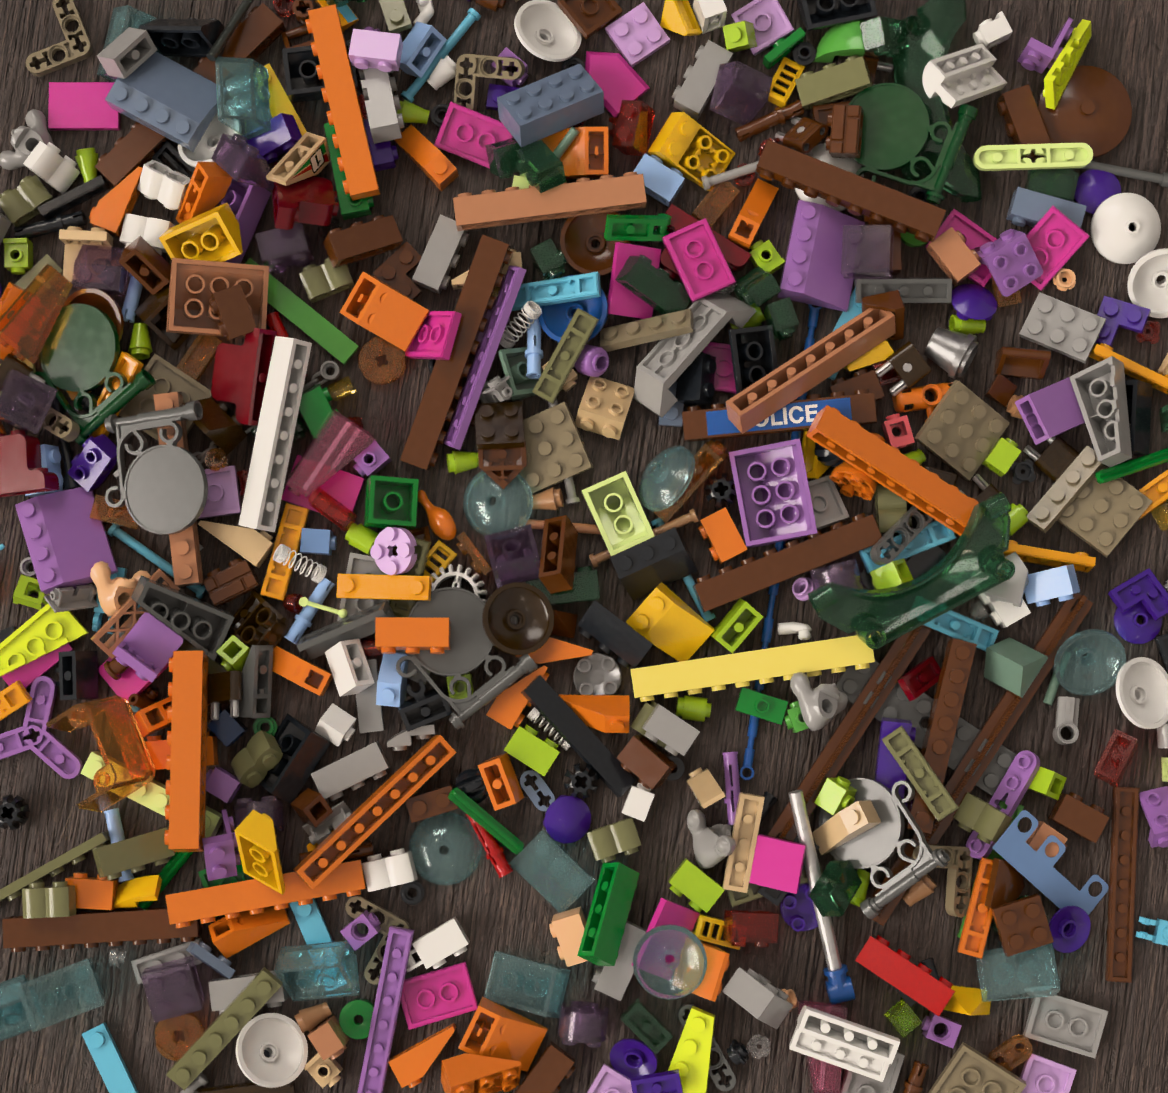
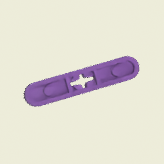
[966,750,1040,860]

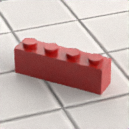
[855,935,956,1016]

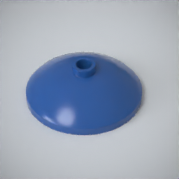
[538,275,608,343]

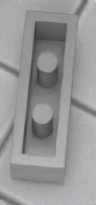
[672,40,733,120]
[412,214,470,295]
[311,741,390,802]
[592,921,647,1001]
[208,969,288,1014]

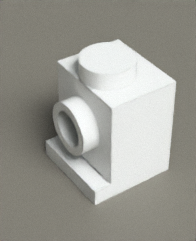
[973,11,1013,49]

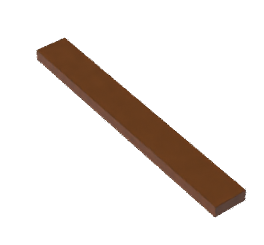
[1105,786,1140,983]

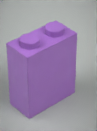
[1015,377,1085,445]

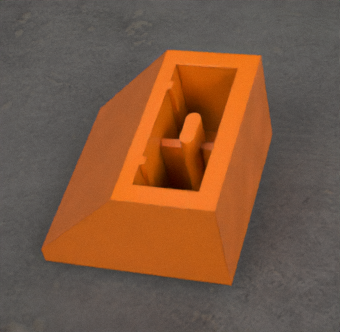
[672,937,730,1002]

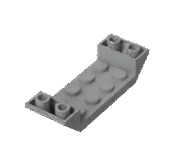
[633,293,756,418]

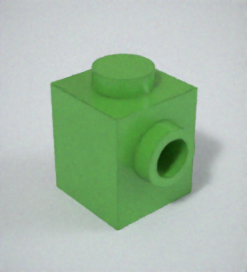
[784,700,808,733]

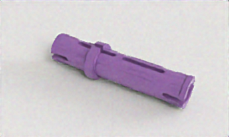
[722,752,740,825]

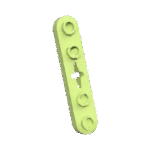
[972,143,1093,171]

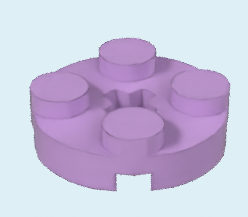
[370,527,417,575]

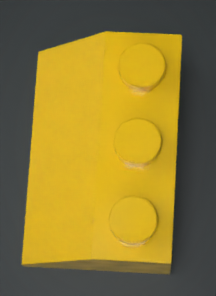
[159,202,243,262]
[234,810,285,895]

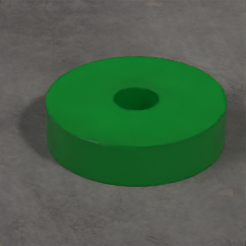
[339,999,374,1039]

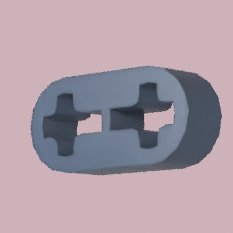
[520,770,555,811]

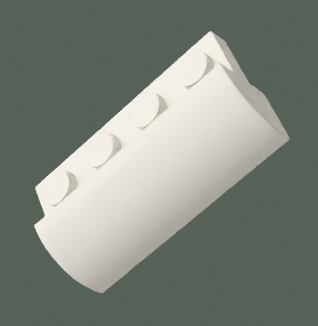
[922,43,1007,108]
[789,1005,900,1082]

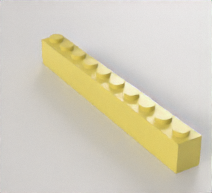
[630,633,875,702]

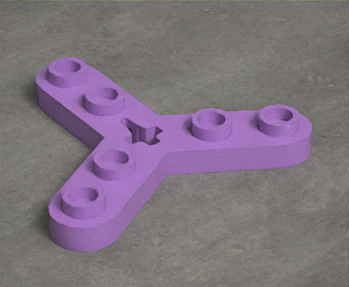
[0,676,83,779]

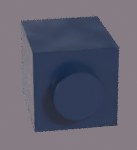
[207,709,248,747]

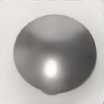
[573,653,621,695]

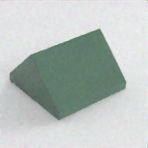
[498,347,542,402]
[984,637,1048,698]

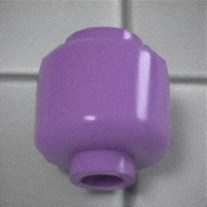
[575,344,609,377]

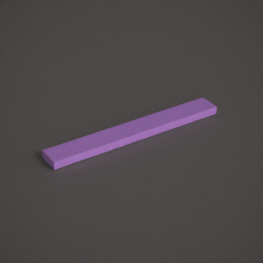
[444,265,526,450]
[357,926,414,1093]

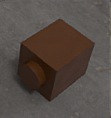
[290,788,333,828]

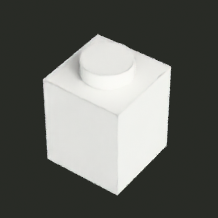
[315,703,356,747]
[621,783,655,822]

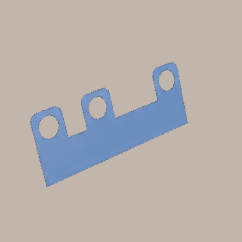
[992,810,1109,915]

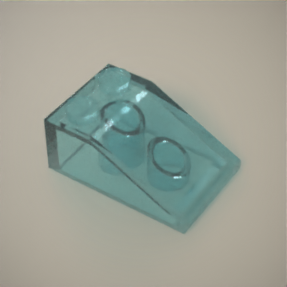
[975,943,1060,1002]
[484,951,571,1018]
[17,958,106,1033]

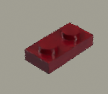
[897,656,941,701]

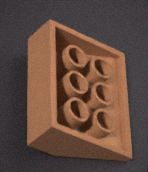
[166,258,269,338]

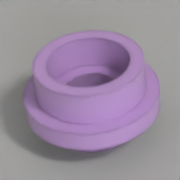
[792,577,815,601]

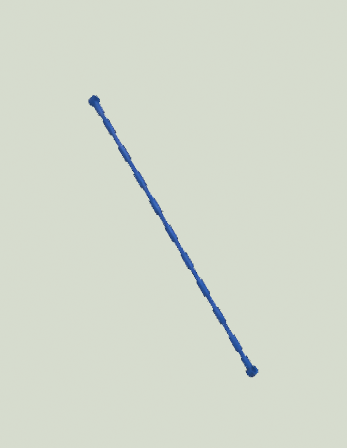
[739,304,822,780]

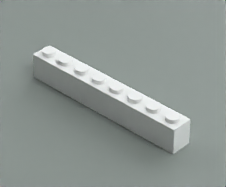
[238,336,312,532]

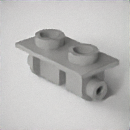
[479,375,512,403]
[44,583,98,613]
[302,801,353,845]

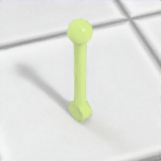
[299,597,348,618]

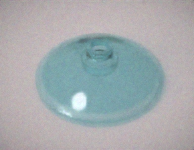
[639,446,695,511]
[463,471,533,538]
[1054,629,1126,696]
[409,812,482,885]
[633,924,707,1000]

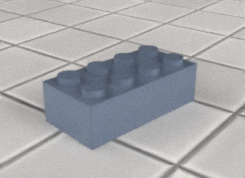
[497,64,604,147]

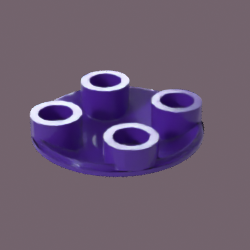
[1074,169,1121,214]
[951,284,997,320]
[543,795,591,843]
[780,884,828,932]

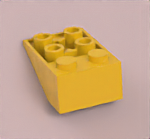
[648,112,735,192]

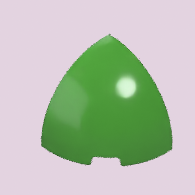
[814,20,866,63]

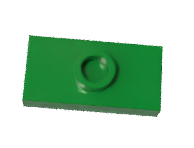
[762,27,806,70]
[735,687,788,725]

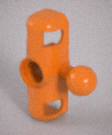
[892,382,953,422]

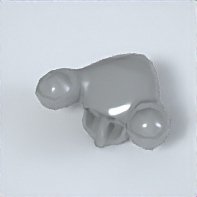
[0,109,54,170]
[790,672,848,731]
[687,809,736,869]

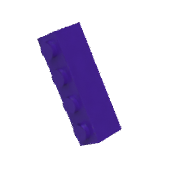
[875,717,916,807]

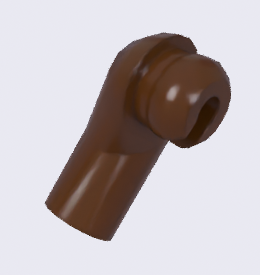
[128,687,159,709]

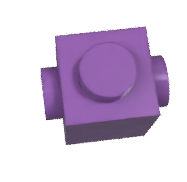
[353,440,392,477]

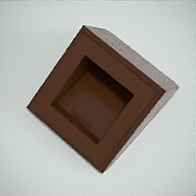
[984,373,1017,407]

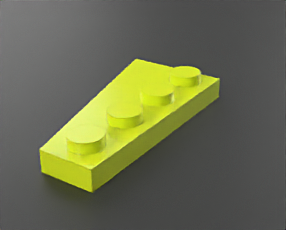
[1043,19,1092,110]
[0,604,89,677]
[668,1006,715,1093]

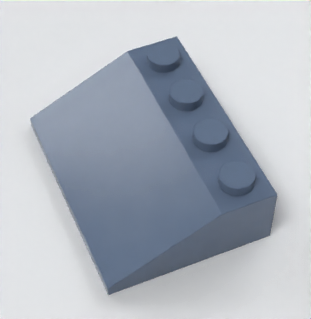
[105,52,228,152]

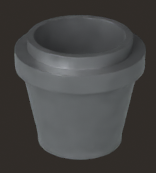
[924,327,979,379]

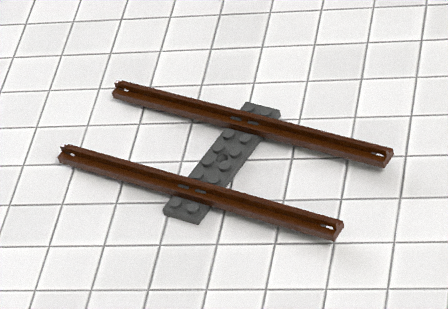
[766,528,1094,926]

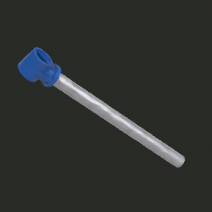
[788,790,855,1005]

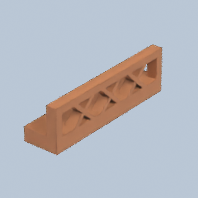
[90,569,180,659]

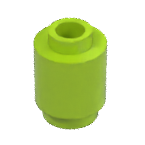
[992,503,1029,538]
[345,523,379,555]
[676,695,711,722]

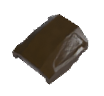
[228,589,289,649]

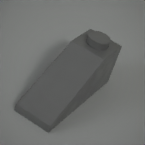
[239,645,273,718]

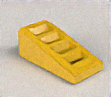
[763,57,805,108]
[844,340,894,371]
[423,540,457,583]
[693,913,746,950]

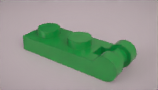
[604,214,671,241]

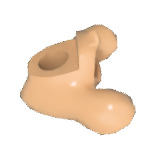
[90,561,151,617]

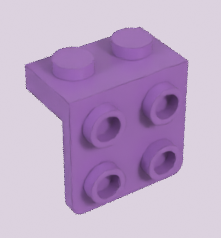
[1017,17,1074,74]
[976,229,1043,297]
[112,612,184,683]
[1139,786,1168,848]
[202,809,241,881]

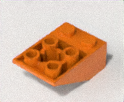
[538,127,609,179]
[339,272,430,352]
[458,996,548,1072]
[441,1053,522,1093]

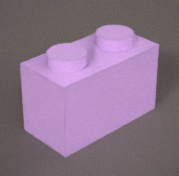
[348,29,403,72]

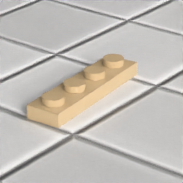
[722,792,765,893]

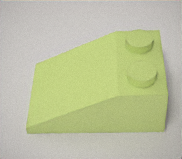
[581,471,655,556]

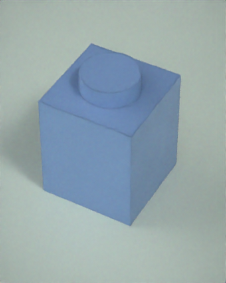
[300,528,337,555]

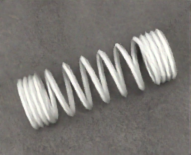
[500,301,542,349]
[273,544,327,583]
[527,707,570,751]

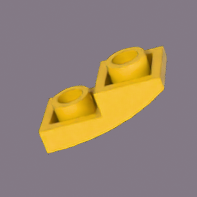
[113,875,162,908]

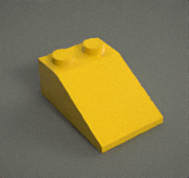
[626,582,715,662]

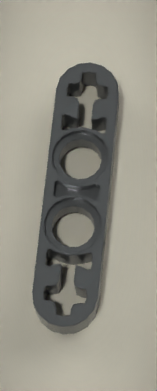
[870,506,933,565]
[678,1003,736,1091]

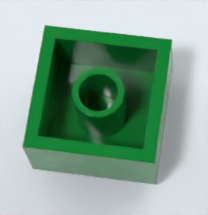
[364,475,419,530]

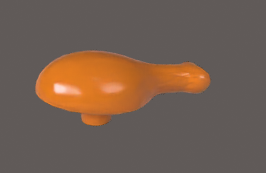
[417,490,456,540]

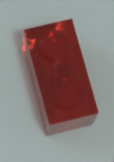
[1094,729,1139,787]
[723,910,779,947]

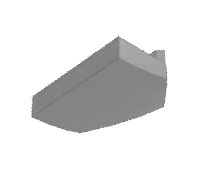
[973,552,1029,607]

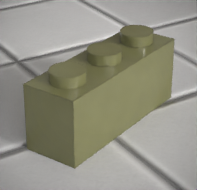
[795,55,873,111]
[92,827,175,881]

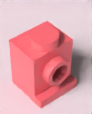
[881,413,915,449]

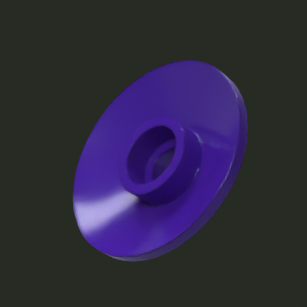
[1114,602,1162,644]
[1049,905,1091,953]
[610,1039,658,1079]

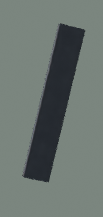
[521,675,636,798]

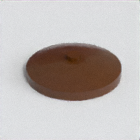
[1037,65,1132,159]

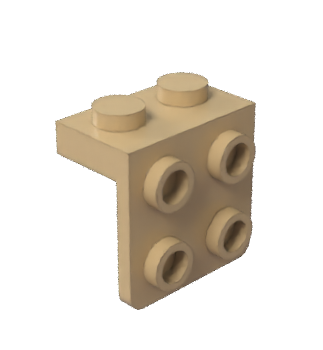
[59,226,114,284]
[575,376,634,440]

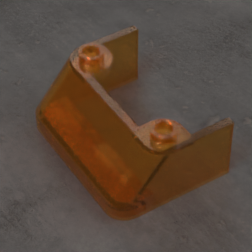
[46,696,156,812]

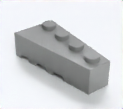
[359,68,405,144]
[1069,356,1132,467]

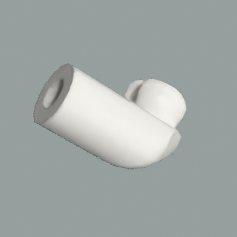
[413,0,434,25]
[777,622,812,640]

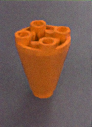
[829,432,886,501]

